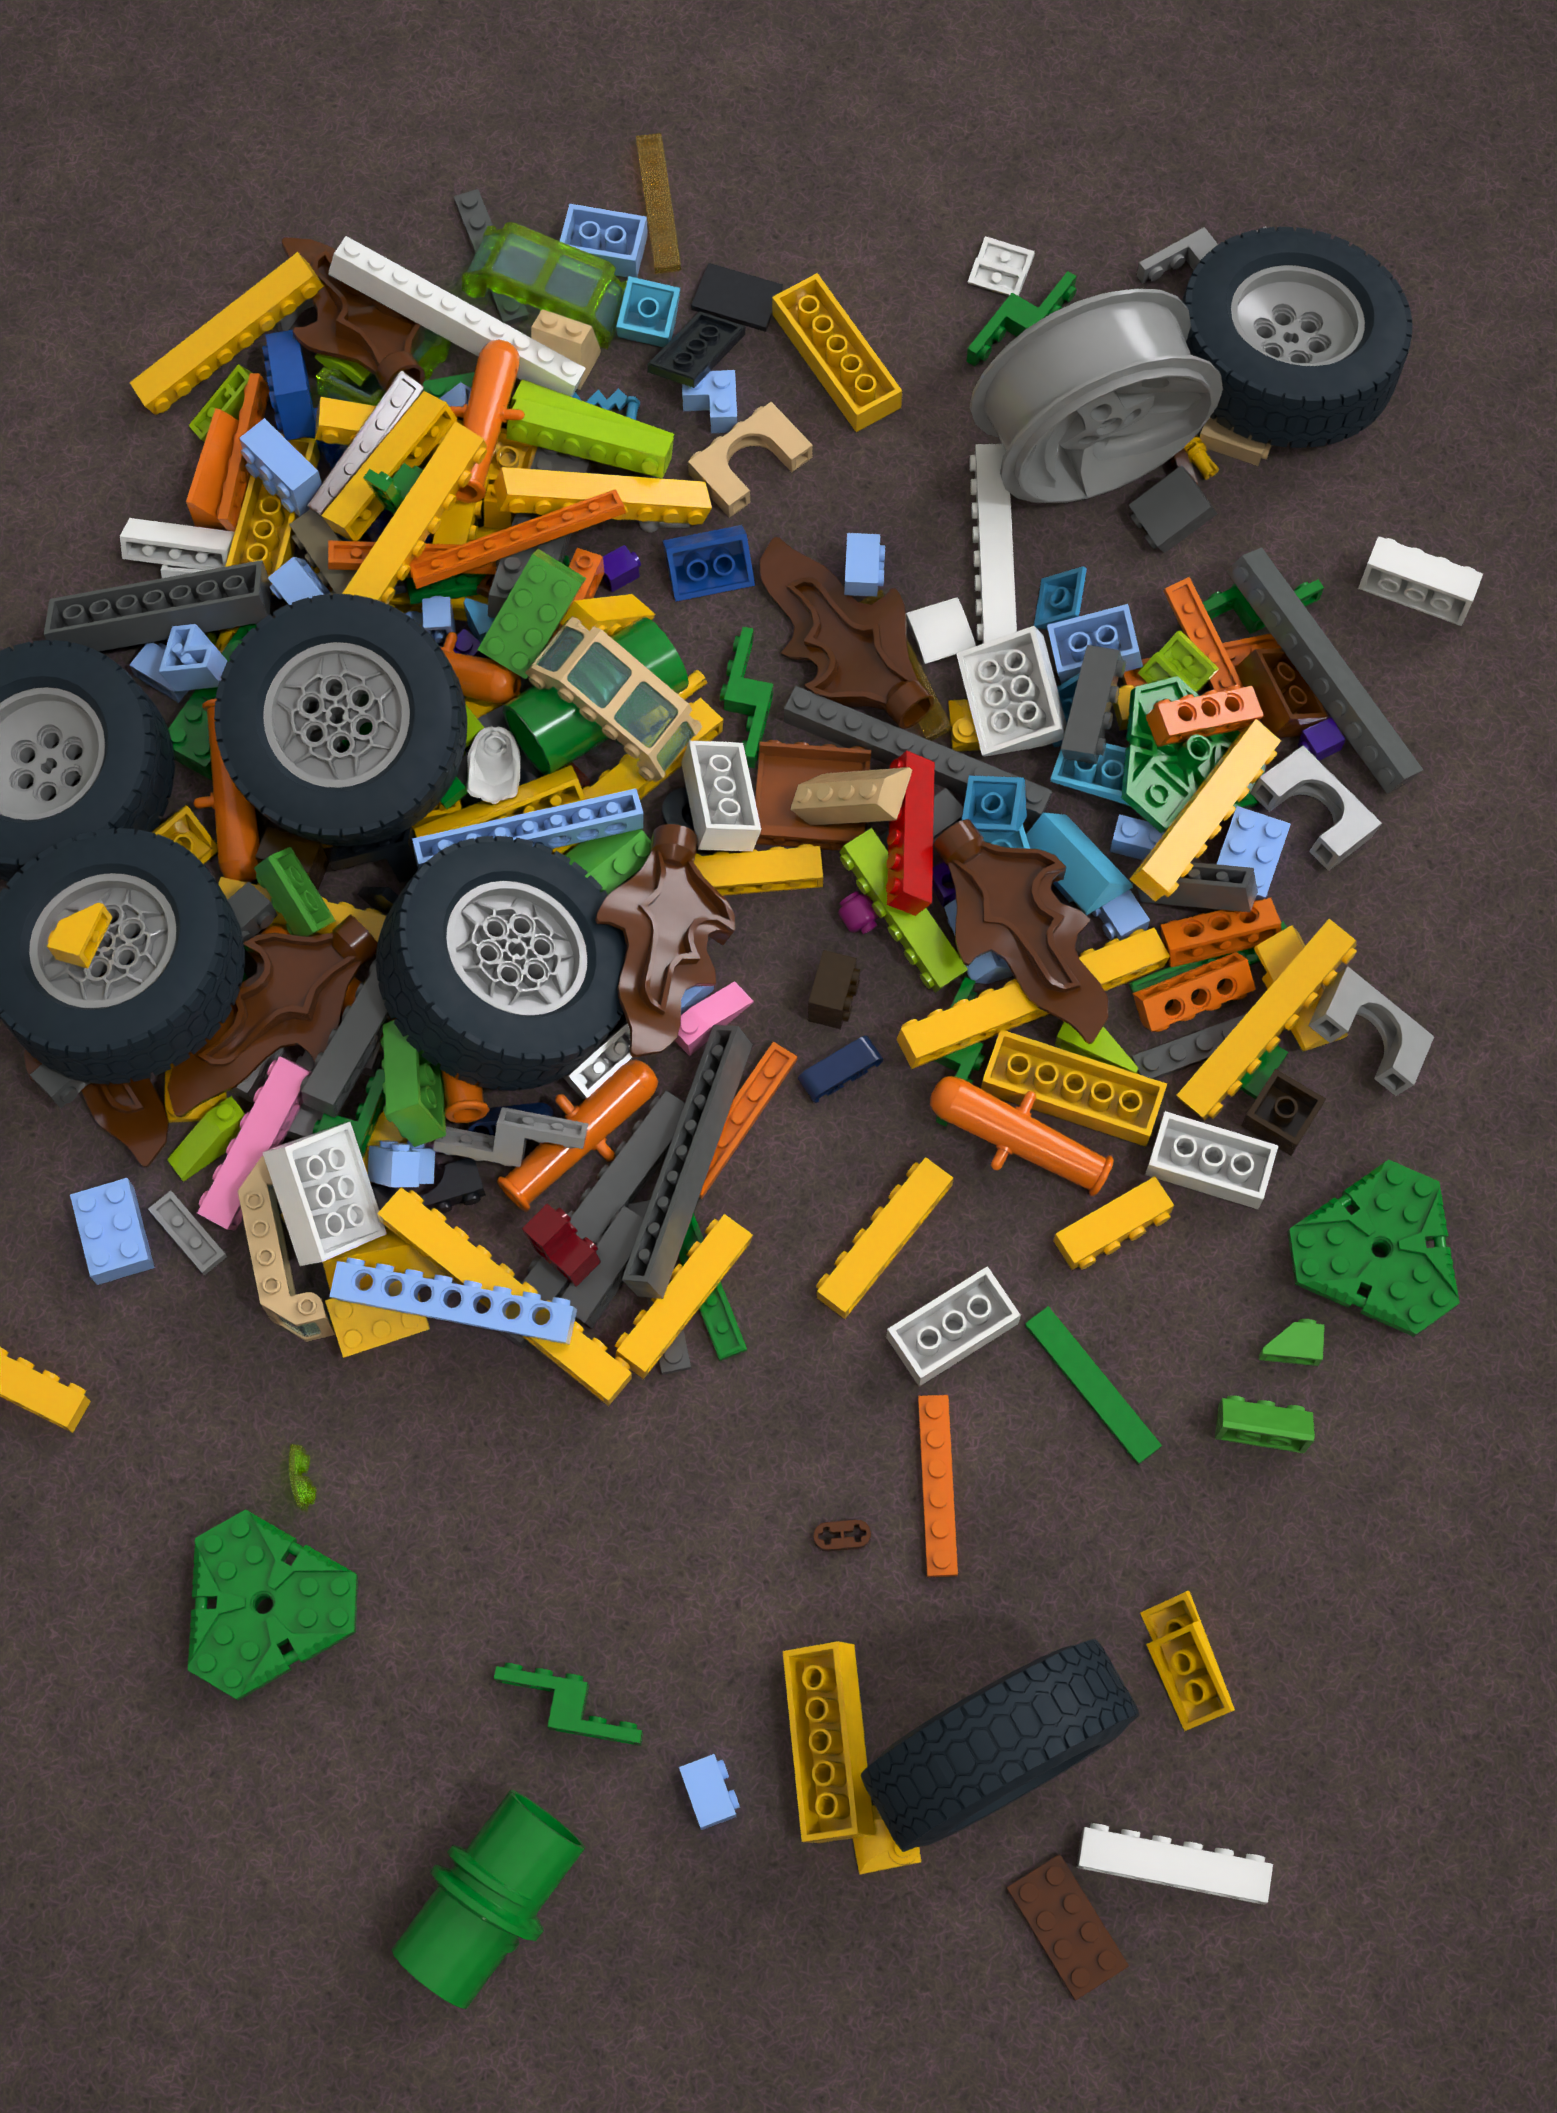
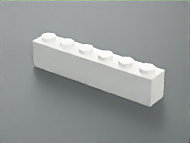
[1076,1823,1273,1905]

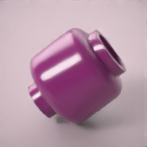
[838,891,879,935]

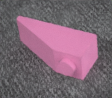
[675,981,754,1056]

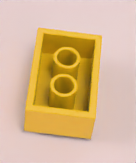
[325,1281,430,1358]

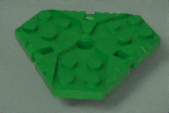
[1121,676,1265,833]
[1288,1159,1460,1337]
[188,1509,358,1701]

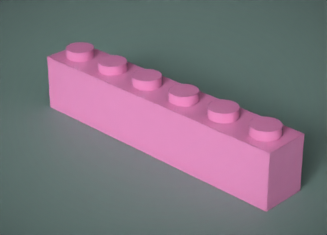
[197,1056,312,1231]

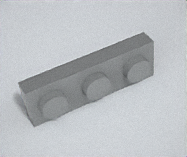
[148,1191,227,1275]

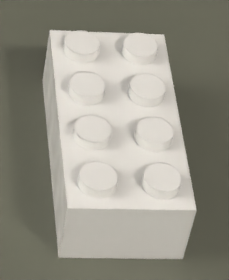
[1358,536,1483,626]
[681,740,761,851]
[1145,1111,1278,1209]
[886,1266,1021,1386]

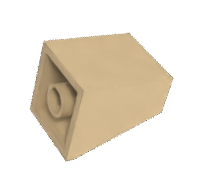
[531,309,601,389]

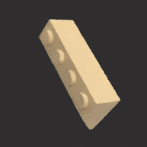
[791,767,912,825]

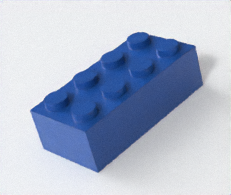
[262,329,316,440]

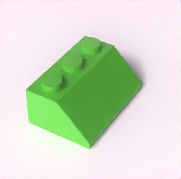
[565,829,651,894]
[254,847,336,937]
[1215,1396,1315,1453]

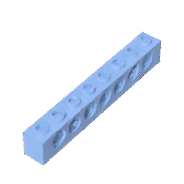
[412,789,643,869]
[329,1258,577,1345]

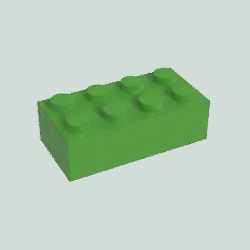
[477,549,586,679]
[381,1020,446,1147]

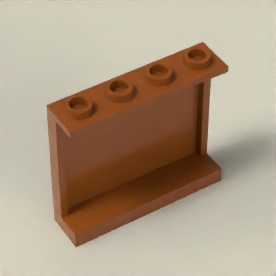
[755,740,871,851]

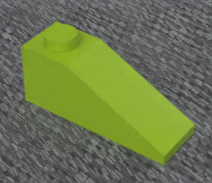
[189,364,252,442]
[1055,1022,1138,1074]
[167,1096,245,1182]

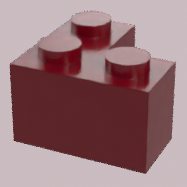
[522,1204,601,1287]

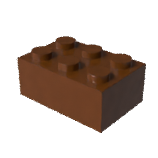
[1235,648,1328,738]

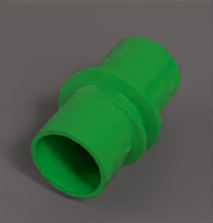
[503,617,689,775]
[391,1790,586,2009]

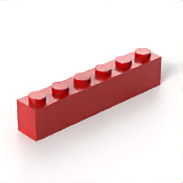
[886,750,935,916]

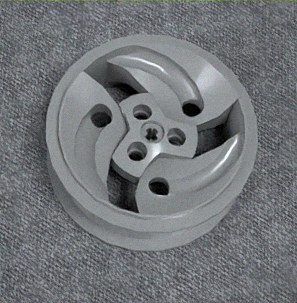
[970,289,1223,503]

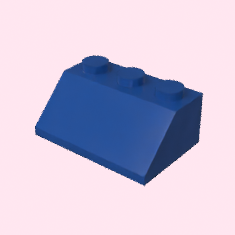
[662,525,755,602]

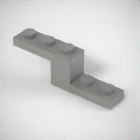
[1137,226,1267,284]
[433,1107,589,1167]

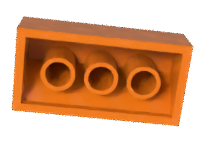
[186,408,239,531]

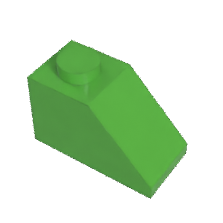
[1259,1319,1324,1366]

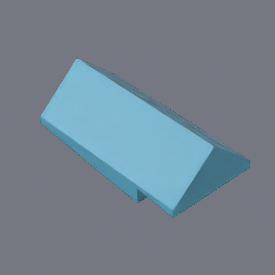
[1050,743,1130,806]
[1026,812,1133,916]

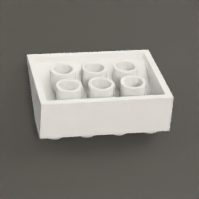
[956,626,1067,757]
[262,1122,387,1266]

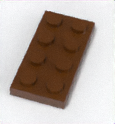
[1006,1854,1129,2001]

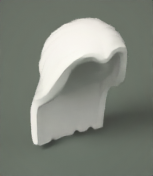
[466,726,521,804]

